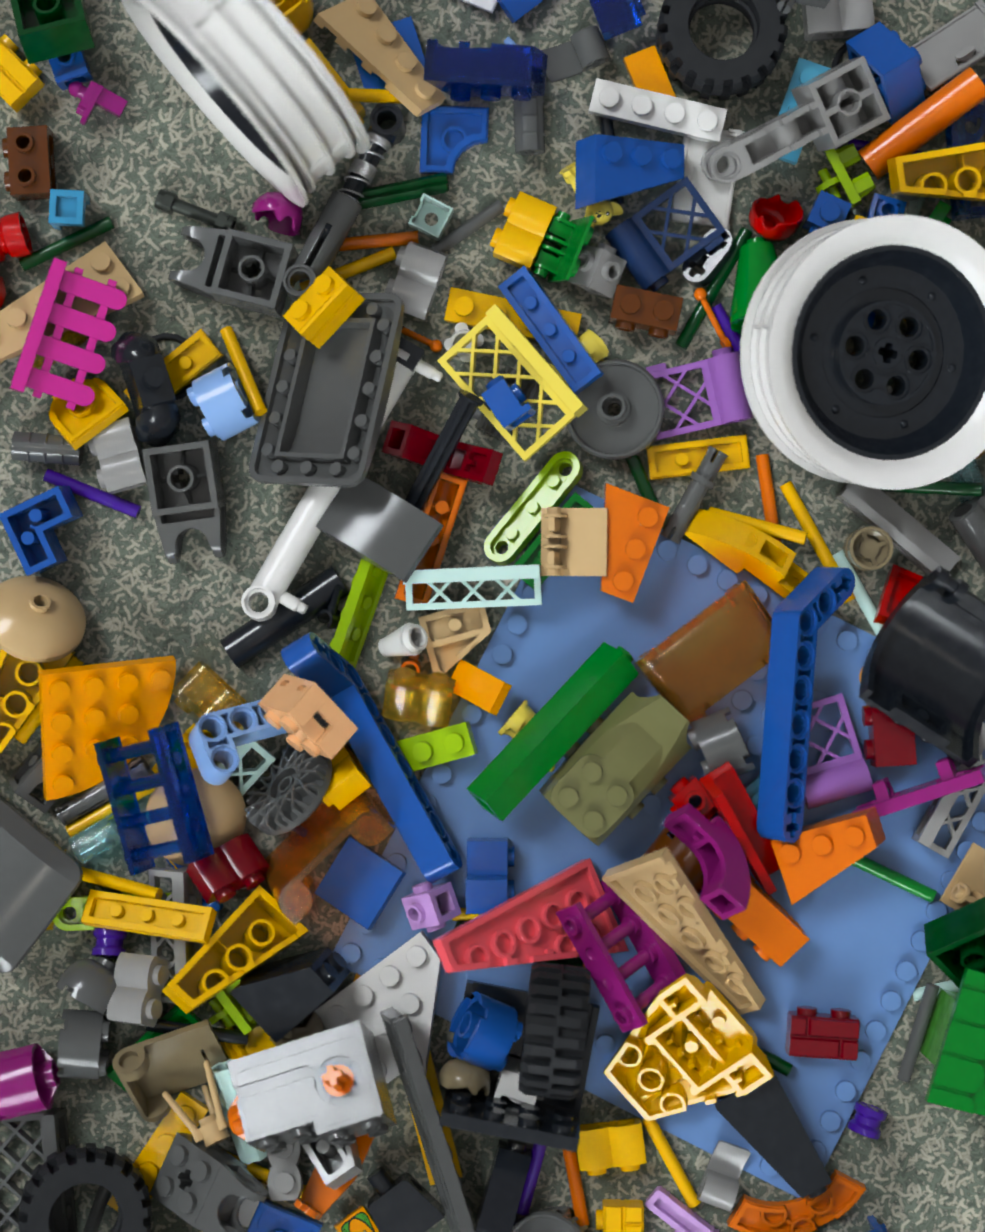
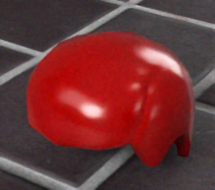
[749,194,804,242]

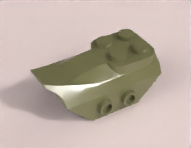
[539,692,692,846]

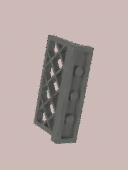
[0,1107,78,1232]

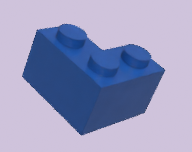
[846,21,926,125]
[0,486,83,576]
[466,838,515,914]

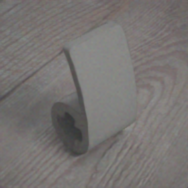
[697,1140,751,1212]

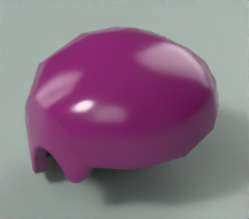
[252,191,303,236]

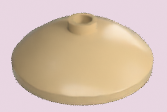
[0,576,86,662]
[144,768,247,866]

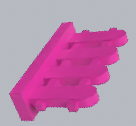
[9,258,127,410]

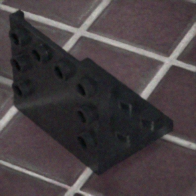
[439,979,600,1152]

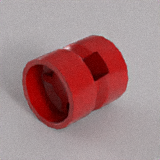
[0,212,33,263]

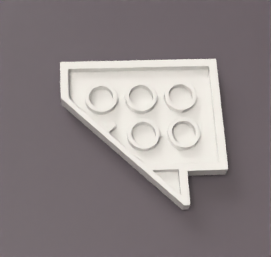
[314,930,442,1084]

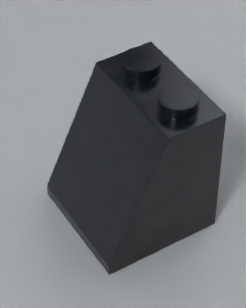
[230,947,351,1043]

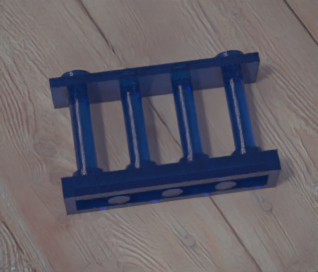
[94,721,215,876]

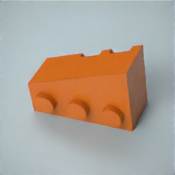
[600,483,670,603]
[771,807,886,905]
[710,875,810,967]

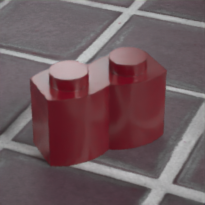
[186,833,269,904]

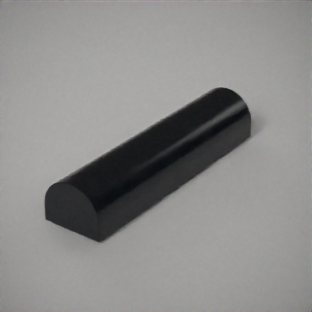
[220,566,349,668]

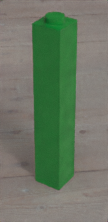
[466,642,639,821]

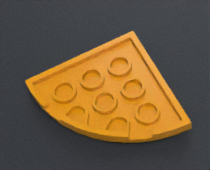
[39,655,176,801]

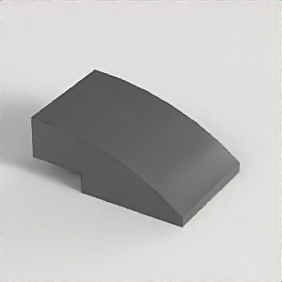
[316,478,444,583]

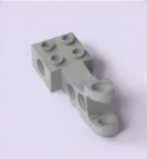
[700,56,891,183]

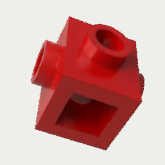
[668,775,717,820]

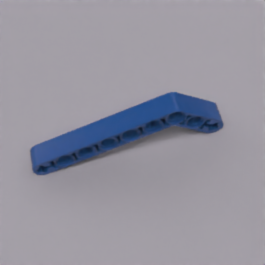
[756,566,855,843]
[281,632,462,883]

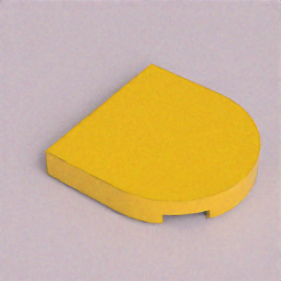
[48,377,129,451]

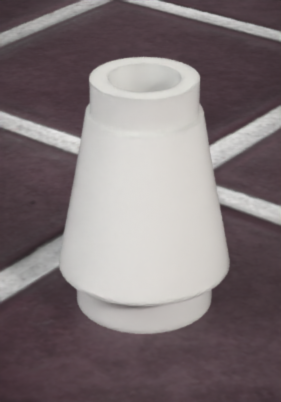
[378,623,428,658]

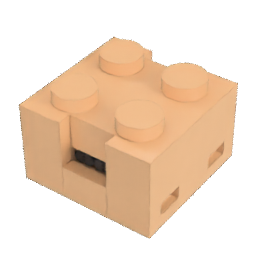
[258,674,358,759]

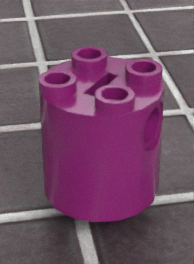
[0,1043,60,1121]

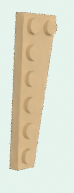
[0,241,145,364]

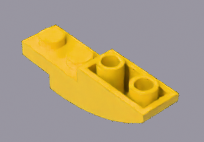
[684,509,808,598]

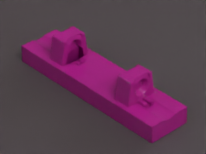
[852,757,985,817]

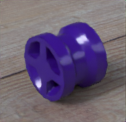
[91,928,127,958]
[847,1101,888,1140]

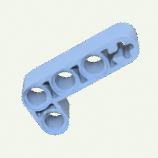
[188,699,287,785]

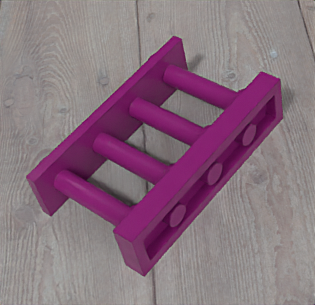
[556,880,686,1033]

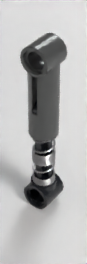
[283,102,406,302]

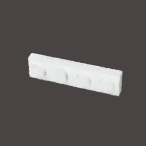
[588,78,728,144]

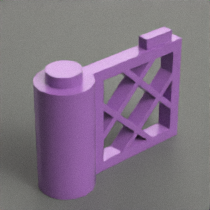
[646,347,754,441]
[805,693,873,810]

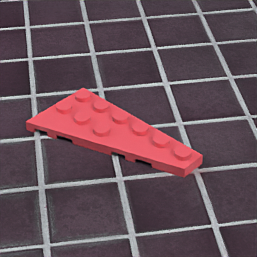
[433,858,629,973]

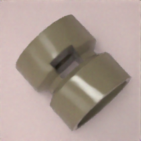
[843,526,894,571]

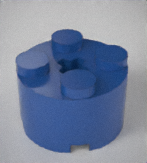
[447,991,523,1072]

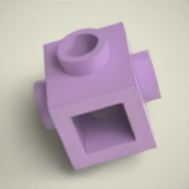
[401,881,462,932]

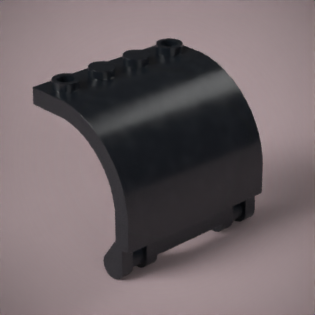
[859,566,985,768]

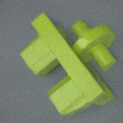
[815,144,876,208]
[208,976,258,1036]

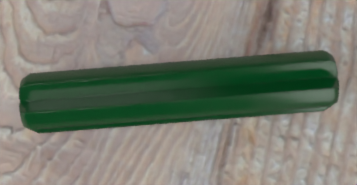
[359,173,449,210]

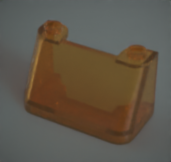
[633,579,772,727]
[264,790,396,926]

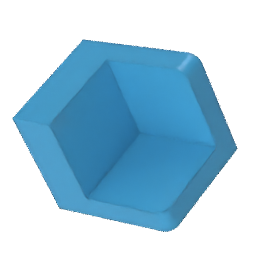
[48,189,90,230]

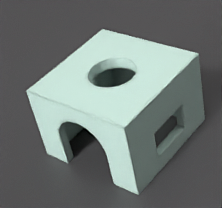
[408,193,454,241]

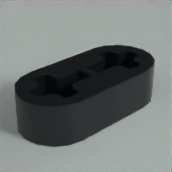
[682,228,736,287]

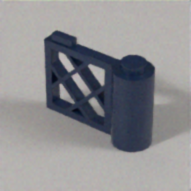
[605,176,726,292]

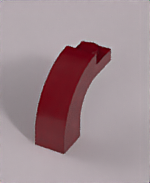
[381,420,503,486]

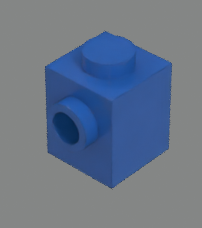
[802,190,852,234]

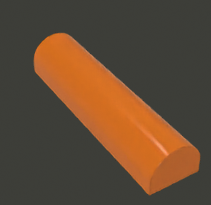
[858,67,985,179]
[394,472,468,603]

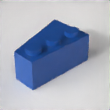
[575,134,684,210]

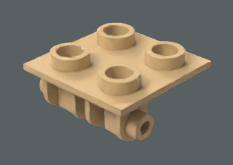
[541,507,608,576]
[939,842,985,910]

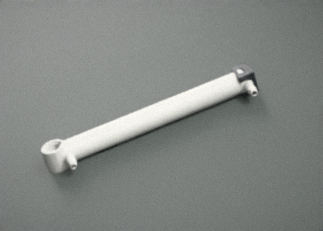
[241,337,443,622]

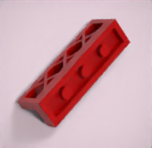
[699,761,780,896]

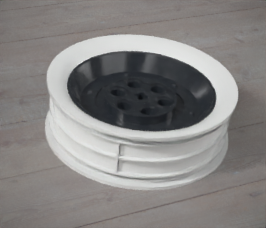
[121,0,370,207]
[740,215,985,490]

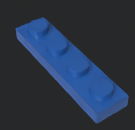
[498,266,604,395]

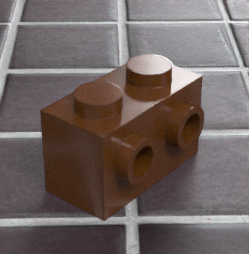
[2,125,57,201]
[608,284,683,339]

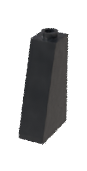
[714,1071,832,1198]

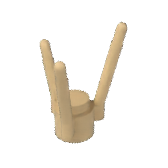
[162,1060,231,1148]

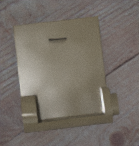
[112,1019,229,1122]

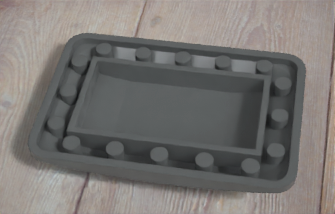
[249,293,405,488]
[0,795,83,973]

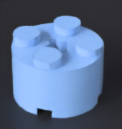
[186,362,260,441]

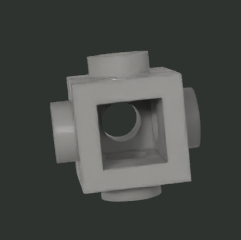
[568,242,627,299]

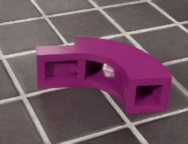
[663,803,751,920]

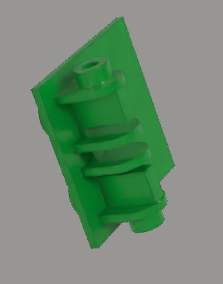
[533,211,594,283]

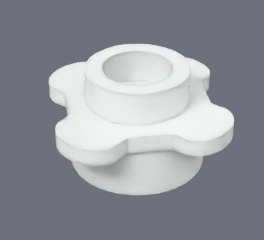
[444,322,484,362]

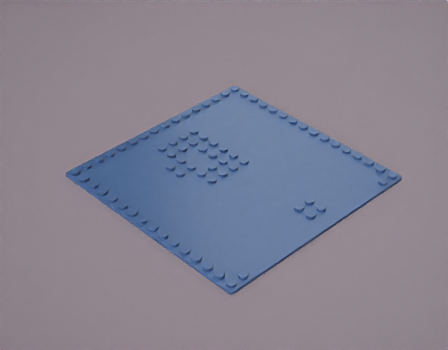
[333,485,985,1198]

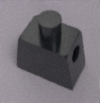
[367,1166,445,1232]

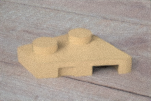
[418,600,492,680]

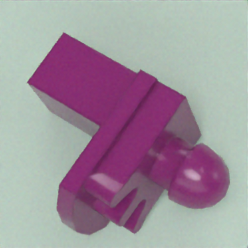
[68,80,128,126]

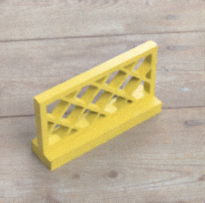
[437,304,588,462]

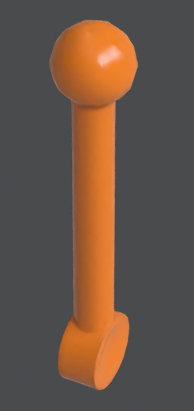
[694,288,733,348]
[401,327,443,353]

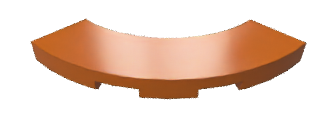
[727,1169,866,1232]

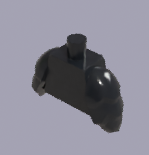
[111,331,181,447]

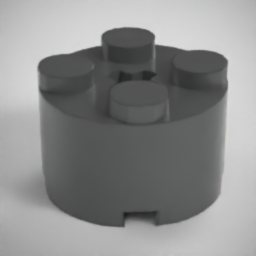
[687,707,756,776]
[57,1009,112,1080]

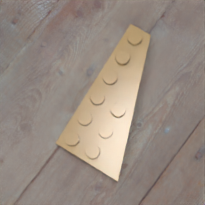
[602,847,766,1015]

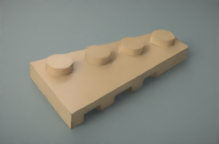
[313,0,446,117]

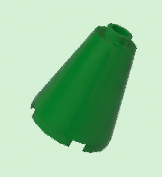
[729,237,778,334]

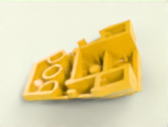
[603,973,774,1121]

